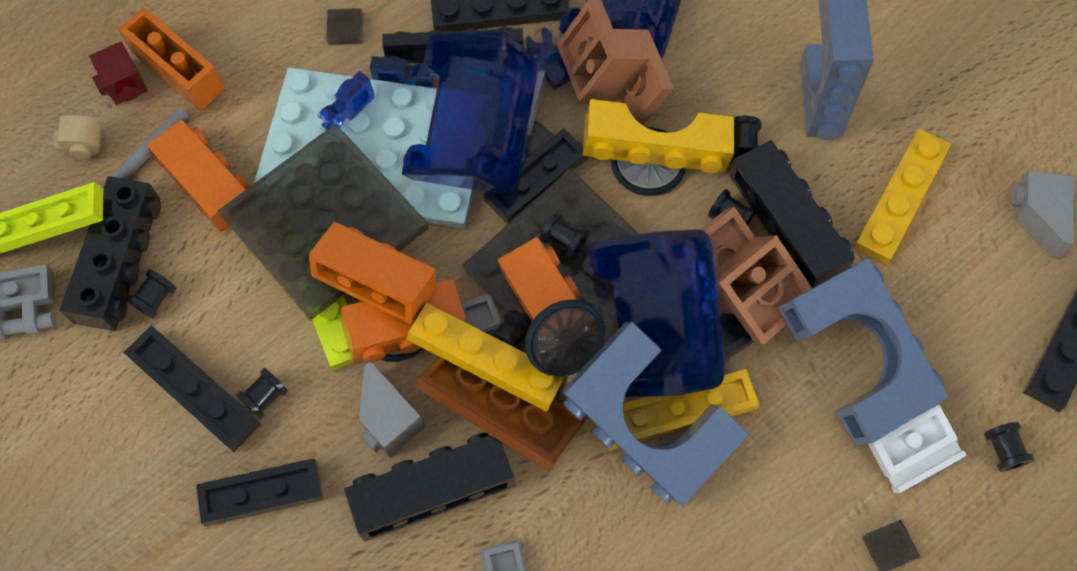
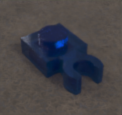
[526,27,571,90]
[370,56,434,88]
[318,71,375,135]

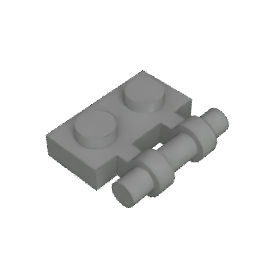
[0,264,56,340]

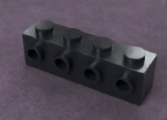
[730,140,855,288]
[59,176,161,331]
[344,432,516,542]

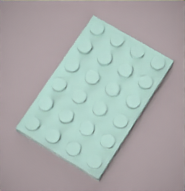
[252,67,487,230]

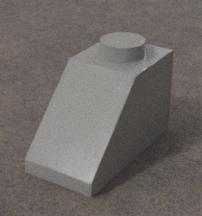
[1011,171,1074,259]
[359,361,425,458]

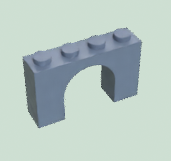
[800,0,873,140]
[778,258,949,446]
[560,322,749,506]

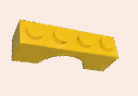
[582,99,734,173]

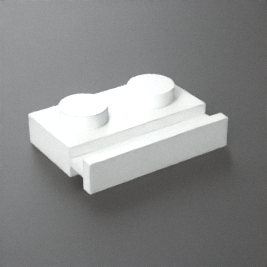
[868,404,967,493]

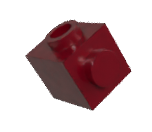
[89,41,148,105]

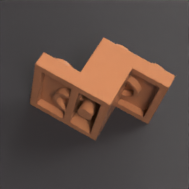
[557,0,674,125]
[672,207,812,345]

